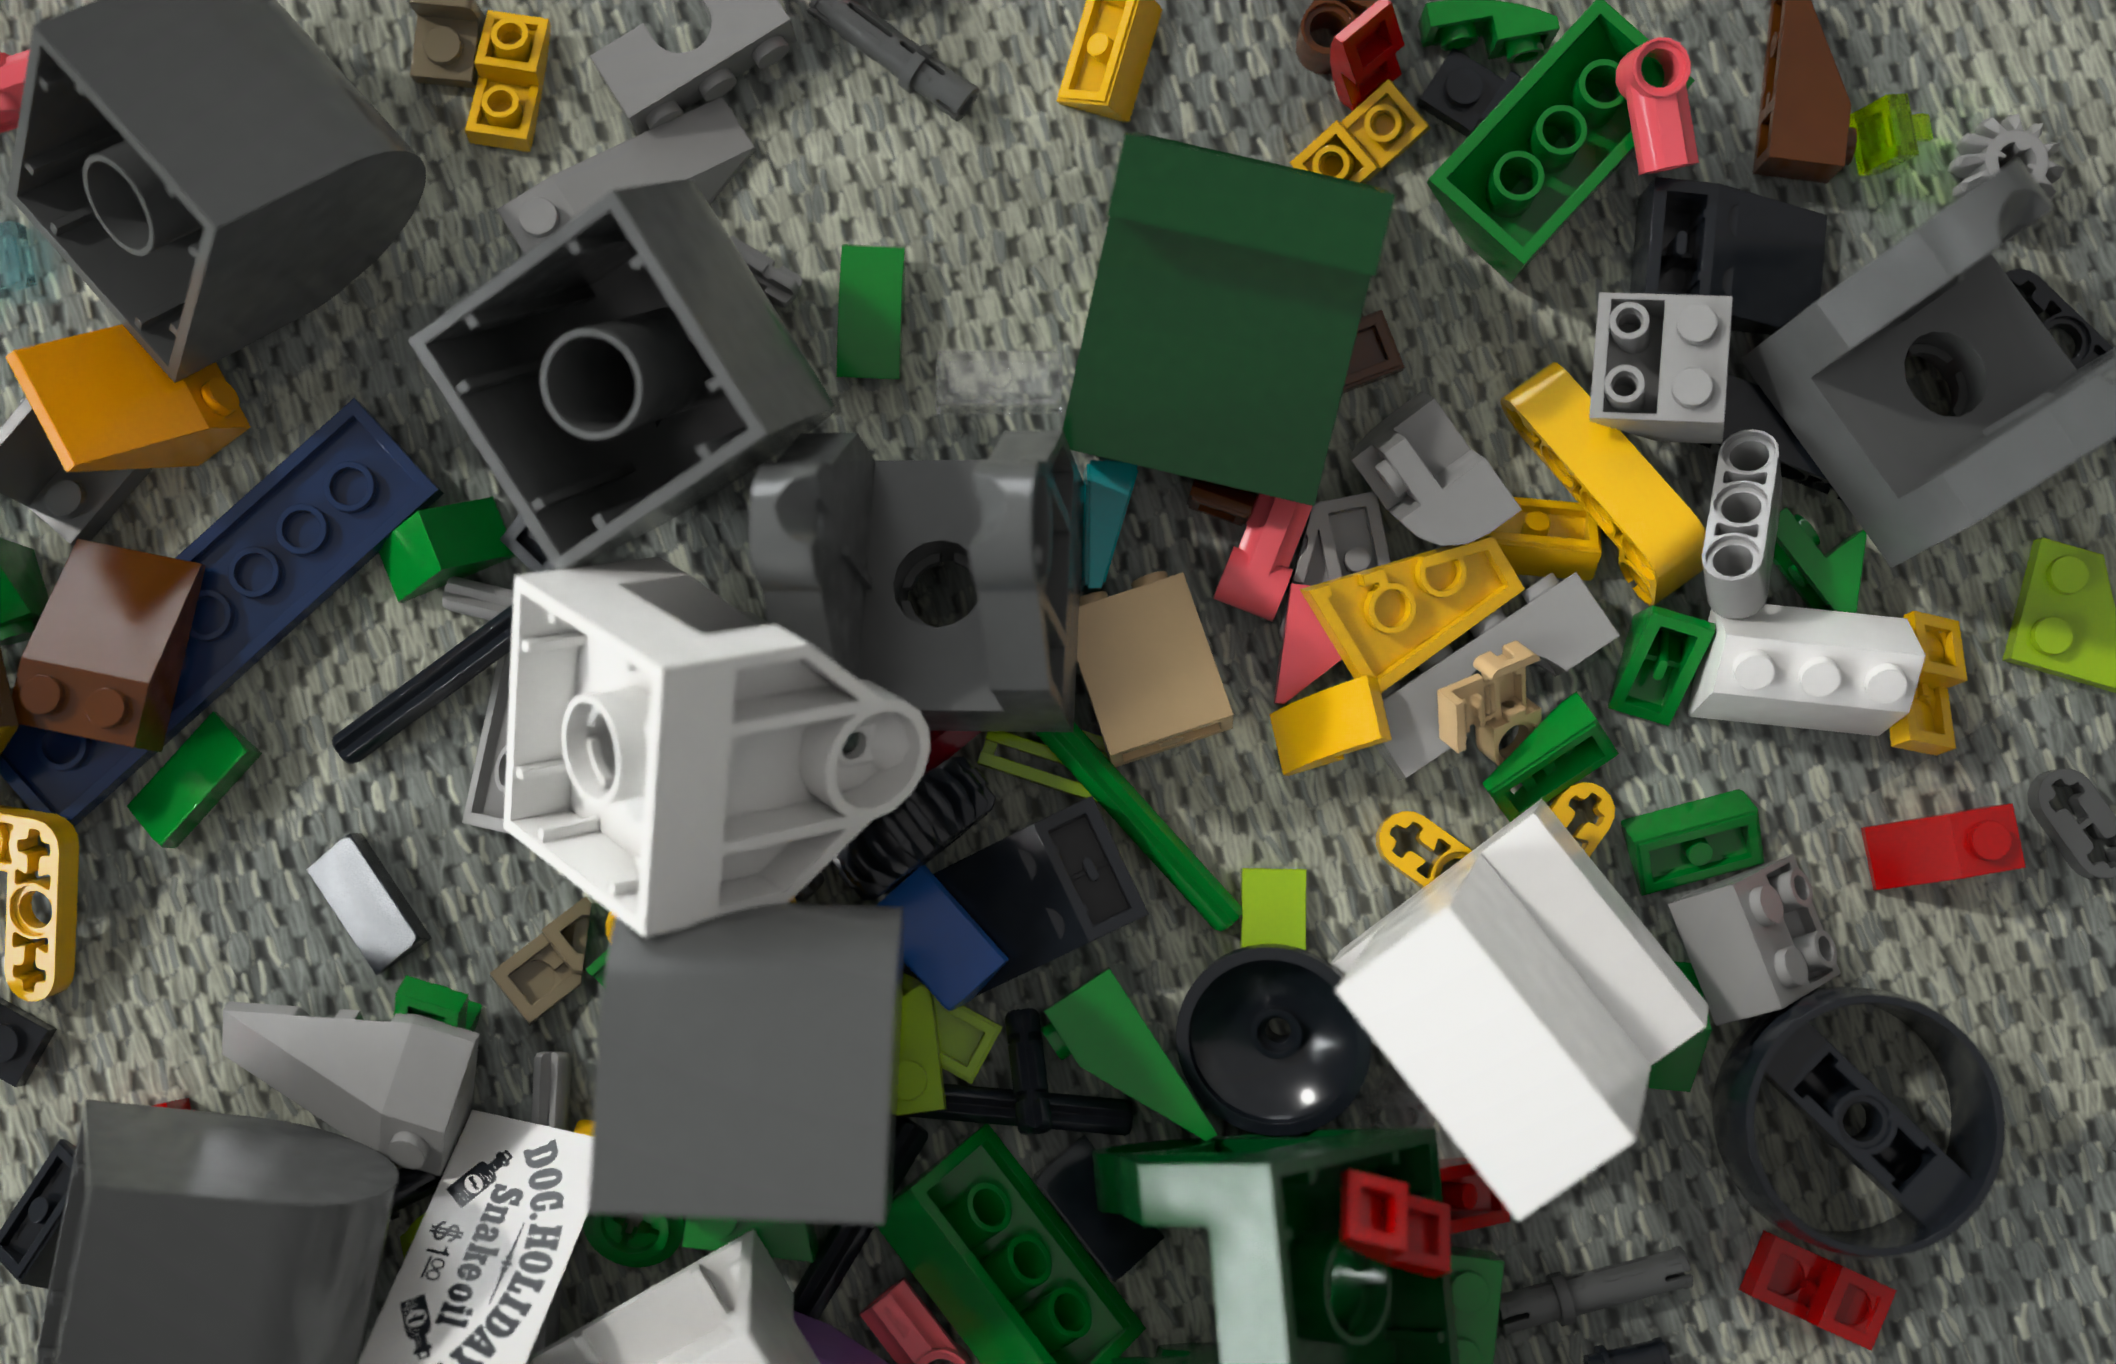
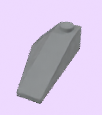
[497,96,756,254]
[222,1002,480,1176]

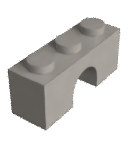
[590,0,797,135]

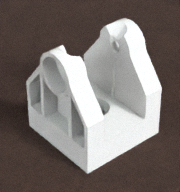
[503,557,930,937]

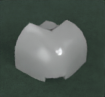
[1351,391,1522,546]

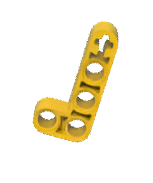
[1500,362,1706,606]

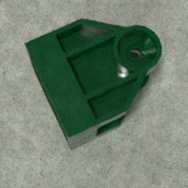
[1092,1128,1460,1364]

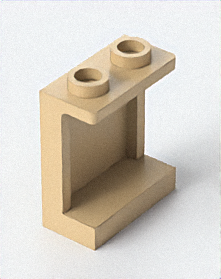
[1077,571,1234,767]

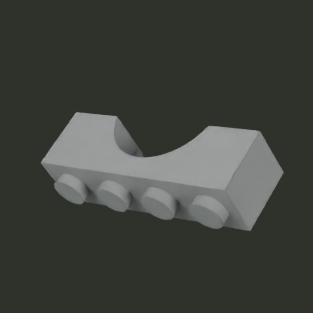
[1374,572,1620,781]

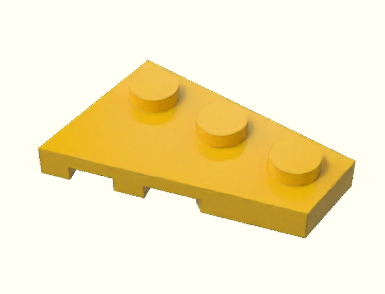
[1299,535,1525,693]

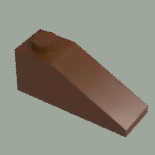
[1753,0,1857,184]

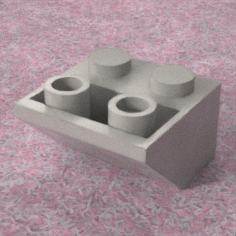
[1589,292,1733,444]
[1668,854,1841,1026]

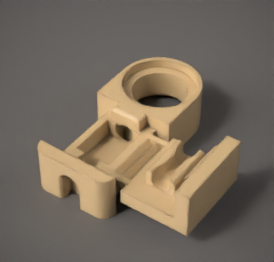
[1437,641,1542,766]

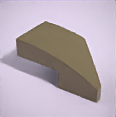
[489,896,592,1026]

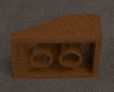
[12,539,206,752]

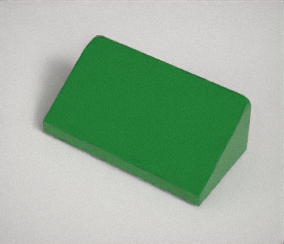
[127,711,262,848]
[1621,789,1764,896]

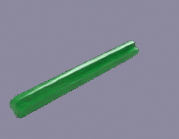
[1035,722,1242,932]

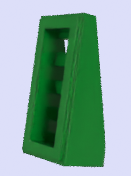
[1482,691,1619,822]

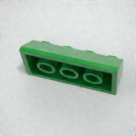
[1427,0,1695,284]
[875,1124,1146,1364]

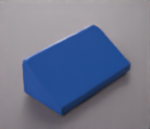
[876,865,1009,1011]

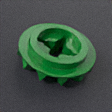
[582,1213,685,1267]

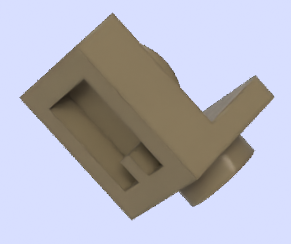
[409,0,486,89]

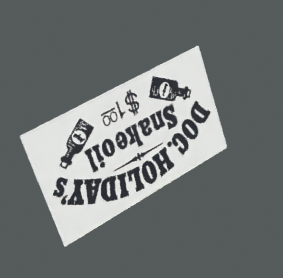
[357,1110,593,1364]

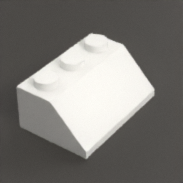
[1687,604,1925,736]

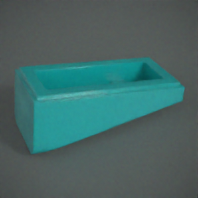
[1081,460,1138,595]

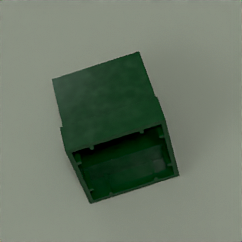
[1062,132,1396,506]

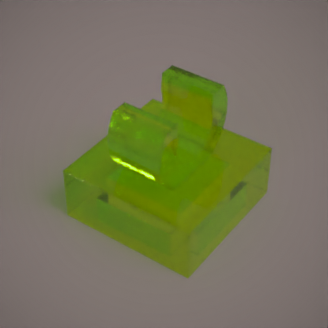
[1849,93,1934,176]

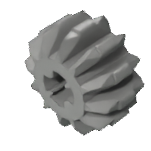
[1947,113,2065,200]

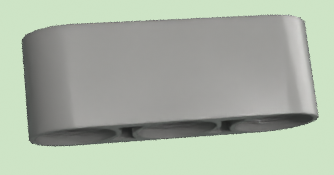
[1702,429,1783,619]

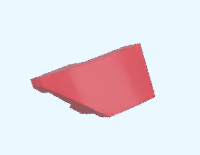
[1274,583,1342,705]

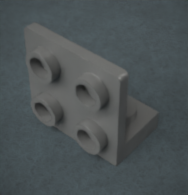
[0,394,153,546]

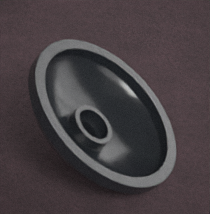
[1176,944,1373,1136]

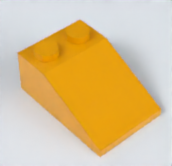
[5,324,251,472]

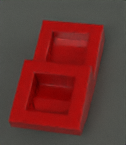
[1330,0,1405,111]
[1340,1169,1451,1278]
[1739,1230,1897,1351]

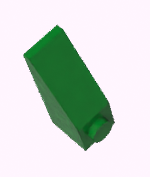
[1041,967,1218,1142]

